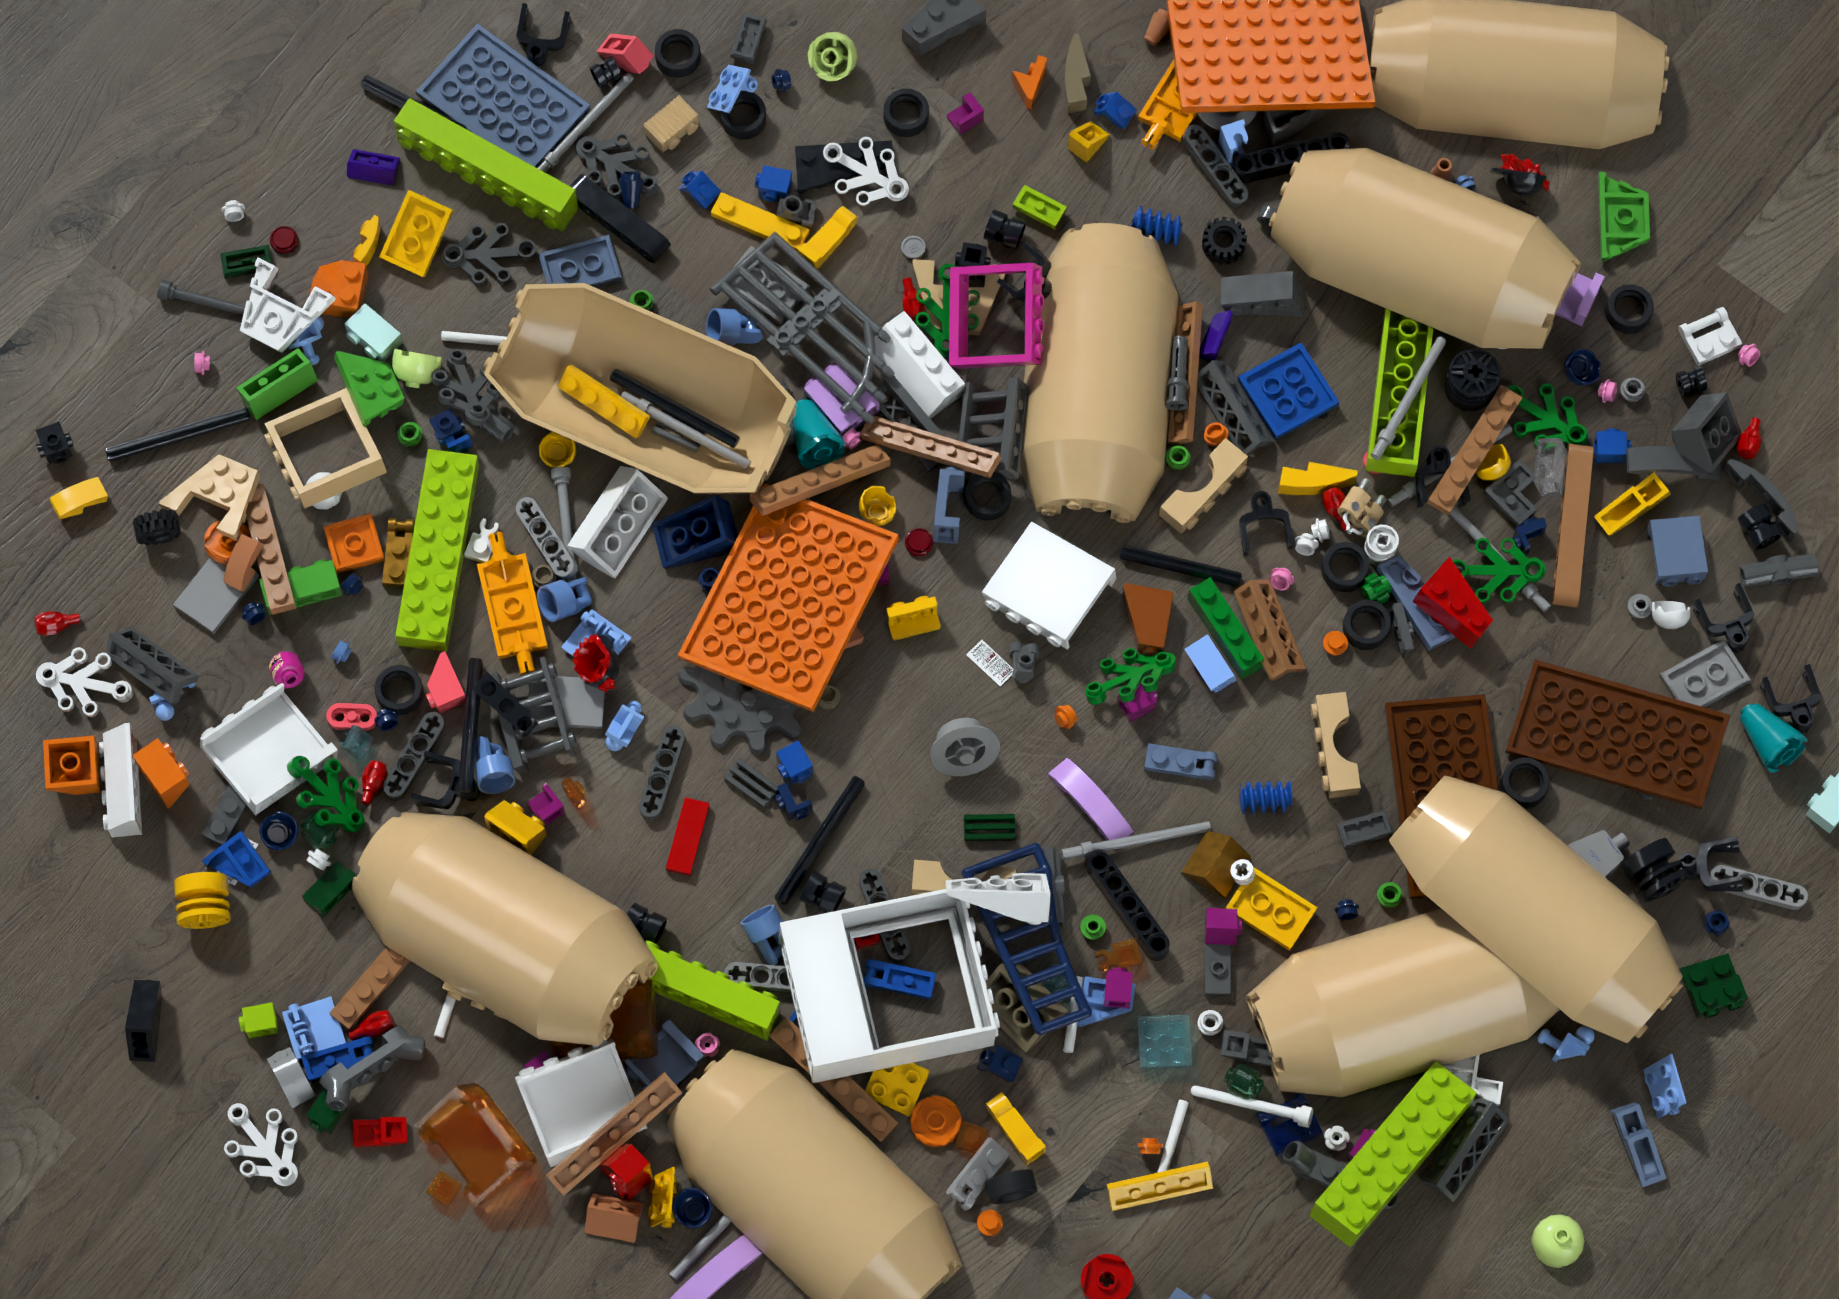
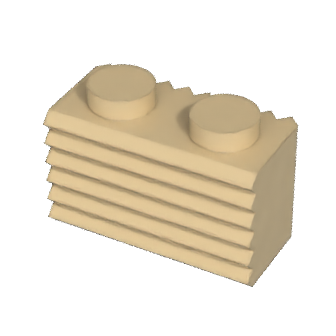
[643,95,699,153]

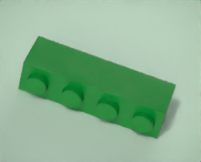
[1188,577,1264,680]

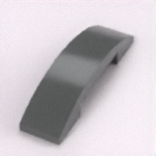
[1626,446,1721,480]
[1723,459,1798,542]
[1220,1030,1272,1068]

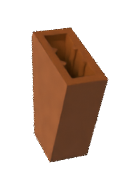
[1122,583,1174,656]

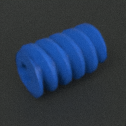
[1131,206,1183,246]
[1239,781,1292,814]

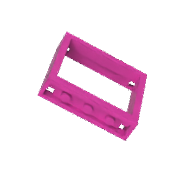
[949,263,1045,369]

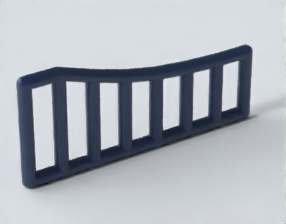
[961,843,1092,1035]

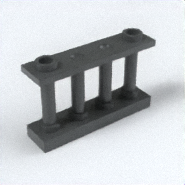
[959,377,1029,483]
[491,657,578,774]

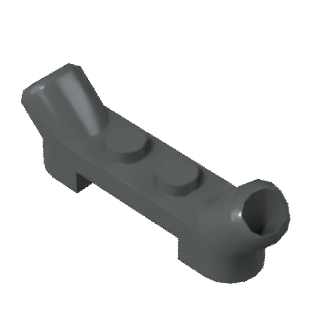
[320,1026,425,1111]
[1283,1141,1398,1210]

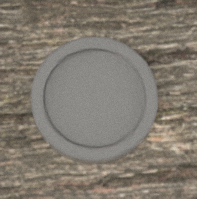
[901,235,926,260]

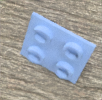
[707,65,758,113]
[561,609,632,656]
[282,997,346,1060]
[1643,1054,1686,1119]

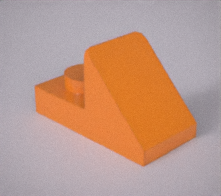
[1012,55,1048,110]

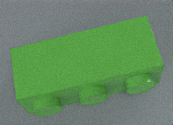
[236,348,318,420]
[259,560,342,615]

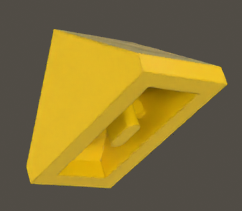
[1068,121,1110,163]

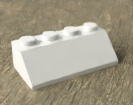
[874,311,965,419]
[567,466,668,578]
[99,723,142,837]

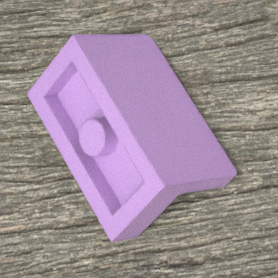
[1556,273,1605,326]

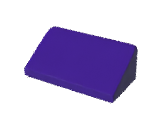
[347,149,400,185]
[1199,310,1233,362]

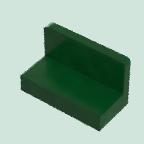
[302,862,357,918]

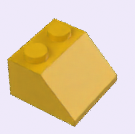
[484,800,547,855]

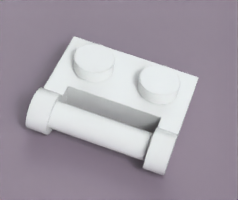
[1678,307,1743,366]

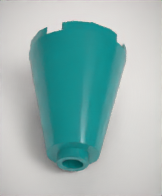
[792,399,846,469]
[1740,703,1808,773]

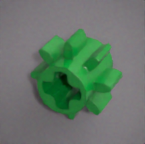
[1361,573,1392,604]

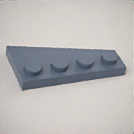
[1376,555,1456,651]

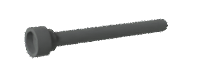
[157,280,245,316]

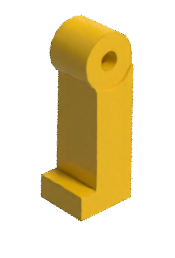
[798,206,858,269]
[985,1092,1046,1166]

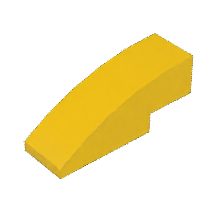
[1278,462,1358,495]
[1594,472,1671,536]

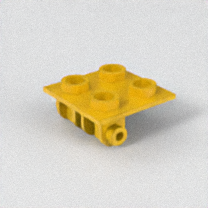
[865,1063,930,1117]
[648,1167,678,1228]

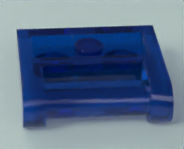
[1256,1093,1323,1156]

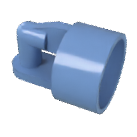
[706,308,763,346]
[537,577,592,622]
[474,736,515,794]
[741,905,783,965]

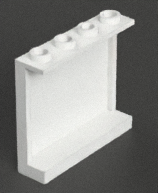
[982,521,1117,650]
[200,683,338,815]
[515,1038,647,1167]

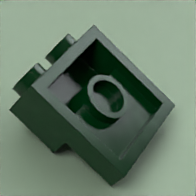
[1679,953,1748,1019]

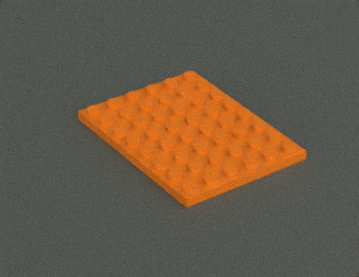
[1166,0,1375,113]
[678,483,900,712]

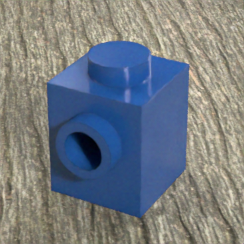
[755,165,792,202]
[1593,428,1631,463]
[776,740,813,785]

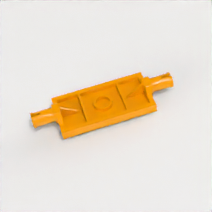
[1138,59,1197,150]
[477,532,548,676]

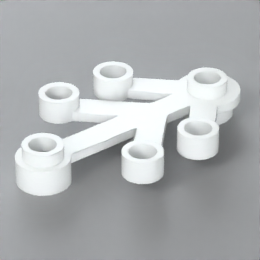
[823,137,909,206]
[36,647,133,717]
[224,1103,298,1186]

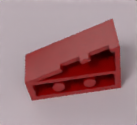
[1412,556,1493,649]
[598,1144,653,1200]

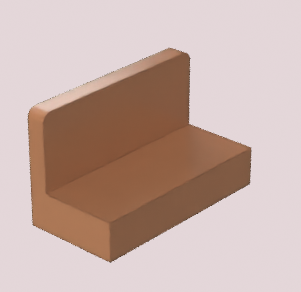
[584,1193,643,1243]

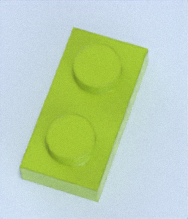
[1012,185,1067,230]

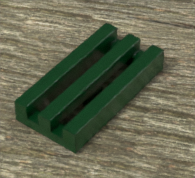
[220,245,272,279]
[964,814,1015,841]

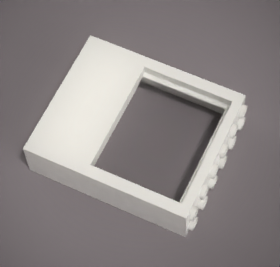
[779,889,1000,1083]

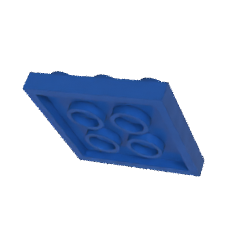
[1238,343,1340,440]

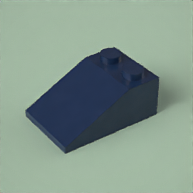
[652,495,738,569]

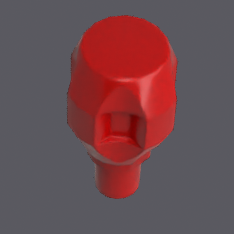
[902,277,925,322]
[1737,417,1762,459]
[1322,486,1351,531]
[34,611,80,636]
[361,760,387,806]
[348,1010,395,1041]

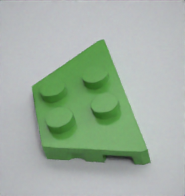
[1598,172,1650,262]
[334,351,404,426]

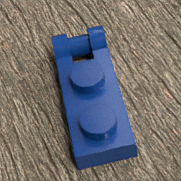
[863,959,936,1000]
[301,1037,374,1083]

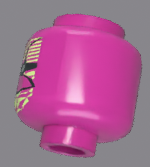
[269,651,305,689]

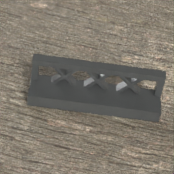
[1197,360,1274,456]
[879,376,945,472]
[106,627,199,704]
[1420,1097,1510,1203]

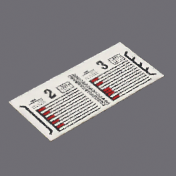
[966,640,1013,686]

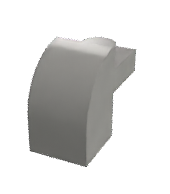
[267,1047,315,1108]

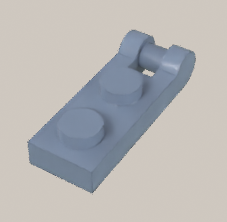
[1144,743,1218,780]

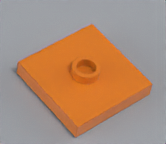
[323,513,385,574]

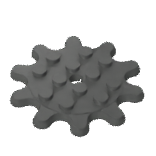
[678,667,802,755]

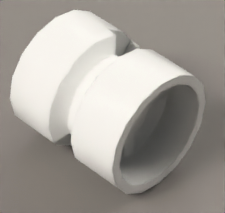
[1364,525,1399,566]

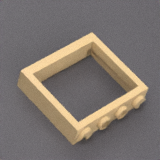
[264,388,387,509]

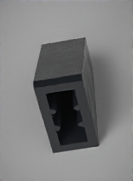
[125,980,162,1062]

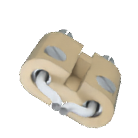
[1338,478,1387,537]

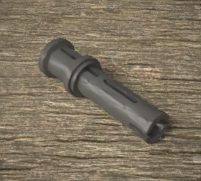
[1166,336,1189,411]

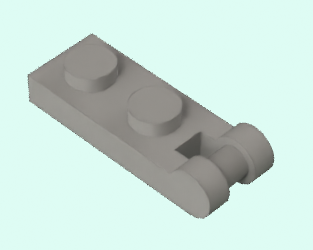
[946,1137,1010,1211]

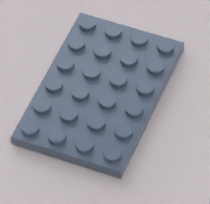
[416,23,590,168]

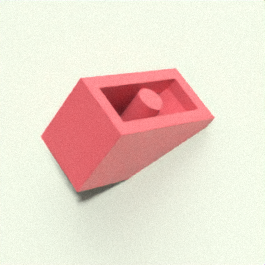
[597,33,654,74]
[426,651,466,714]

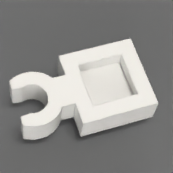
[464,518,499,563]

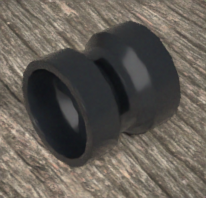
[590,56,622,88]
[1675,367,1707,396]

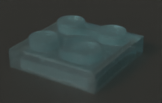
[1137,1015,1192,1069]

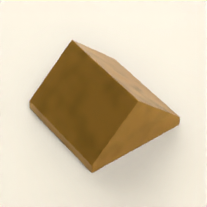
[1181,831,1251,899]

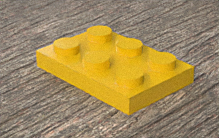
[379,190,454,277]
[1225,867,1318,951]

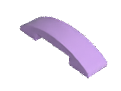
[1048,758,1134,841]
[670,1234,763,1299]

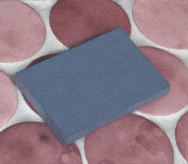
[538,235,622,288]

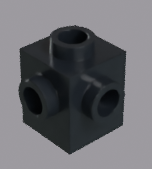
[955,242,991,281]
[36,422,74,465]

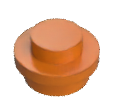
[1204,422,1229,446]
[1323,631,1348,656]
[1054,705,1077,729]
[1137,1138,1163,1154]
[977,1210,1003,1236]

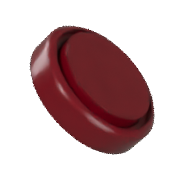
[270,226,298,254]
[905,528,933,556]

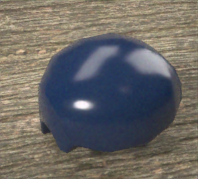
[1564,349,1601,386]
[259,812,299,851]
[672,1187,713,1229]

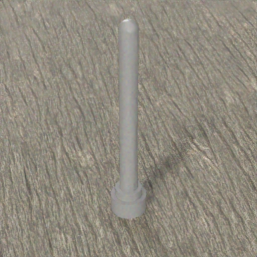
[551,467,577,582]

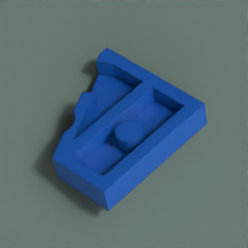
[201,831,272,888]

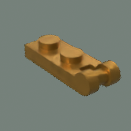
[382,518,415,588]

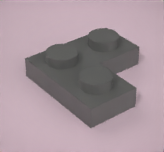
[1484,459,1537,527]

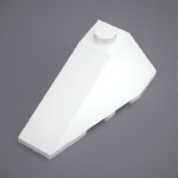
[945,873,1050,925]

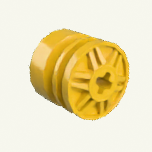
[174,872,231,929]

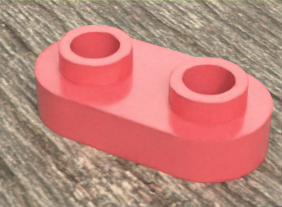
[326,703,377,731]

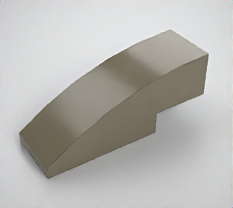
[1064,33,1091,114]

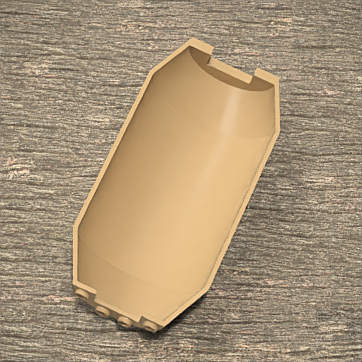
[1370,0,1669,149]
[1269,148,1581,349]
[1020,223,1179,523]
[483,283,797,494]
[1389,775,1683,1043]
[352,812,659,1046]
[1245,908,1560,1097]
[667,1049,963,1299]

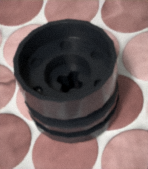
[1445,348,1501,412]
[1621,838,1690,903]

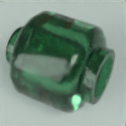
[301,812,339,850]
[1224,1064,1264,1100]

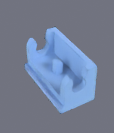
[1218,119,1248,168]
[1185,634,1237,693]

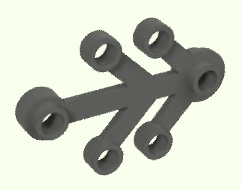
[576,132,659,199]
[441,223,537,286]
[432,349,501,426]

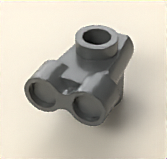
[776,195,816,229]
[1009,642,1039,683]

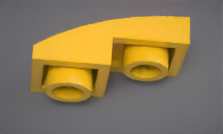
[353,215,381,267]
[49,477,108,519]

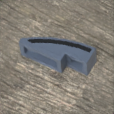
[1610,1102,1667,1187]

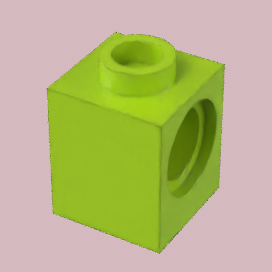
[239,1002,279,1039]

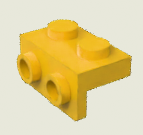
[886,596,941,640]

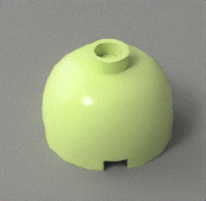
[808,32,858,81]
[392,349,442,389]
[1531,1214,1585,1268]

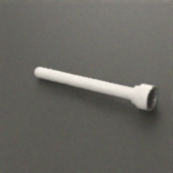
[1191,1086,1313,1128]

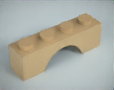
[1159,438,1248,534]
[1310,692,1361,798]
[912,860,1016,905]

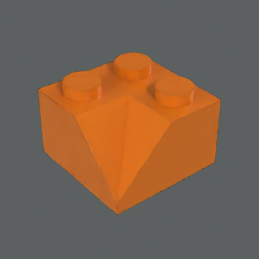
[310,260,368,318]
[43,735,101,795]
[132,738,190,809]

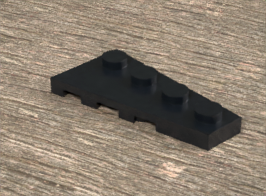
[795,140,893,195]

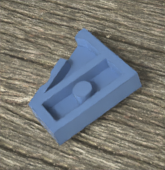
[1078,976,1136,1027]

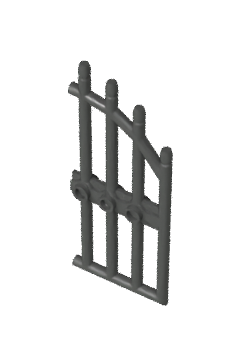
[710,232,895,424]

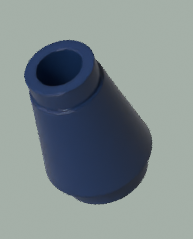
[619,171,643,208]

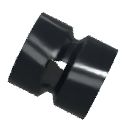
[983,210,1027,250]
[1737,504,1783,550]
[800,871,847,913]
[627,903,668,944]

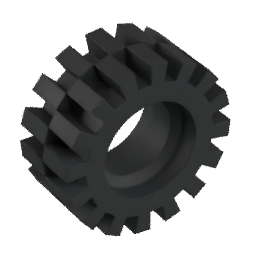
[1202,217,1247,264]
[133,509,181,546]

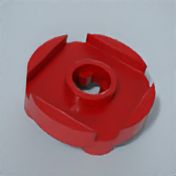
[1080,1254,1133,1299]

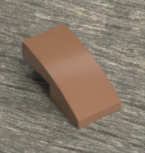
[223,534,264,592]

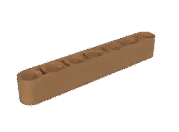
[1552,444,1594,608]

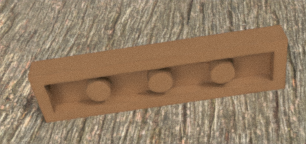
[1234,579,1306,681]

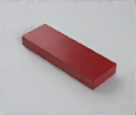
[666,797,710,877]

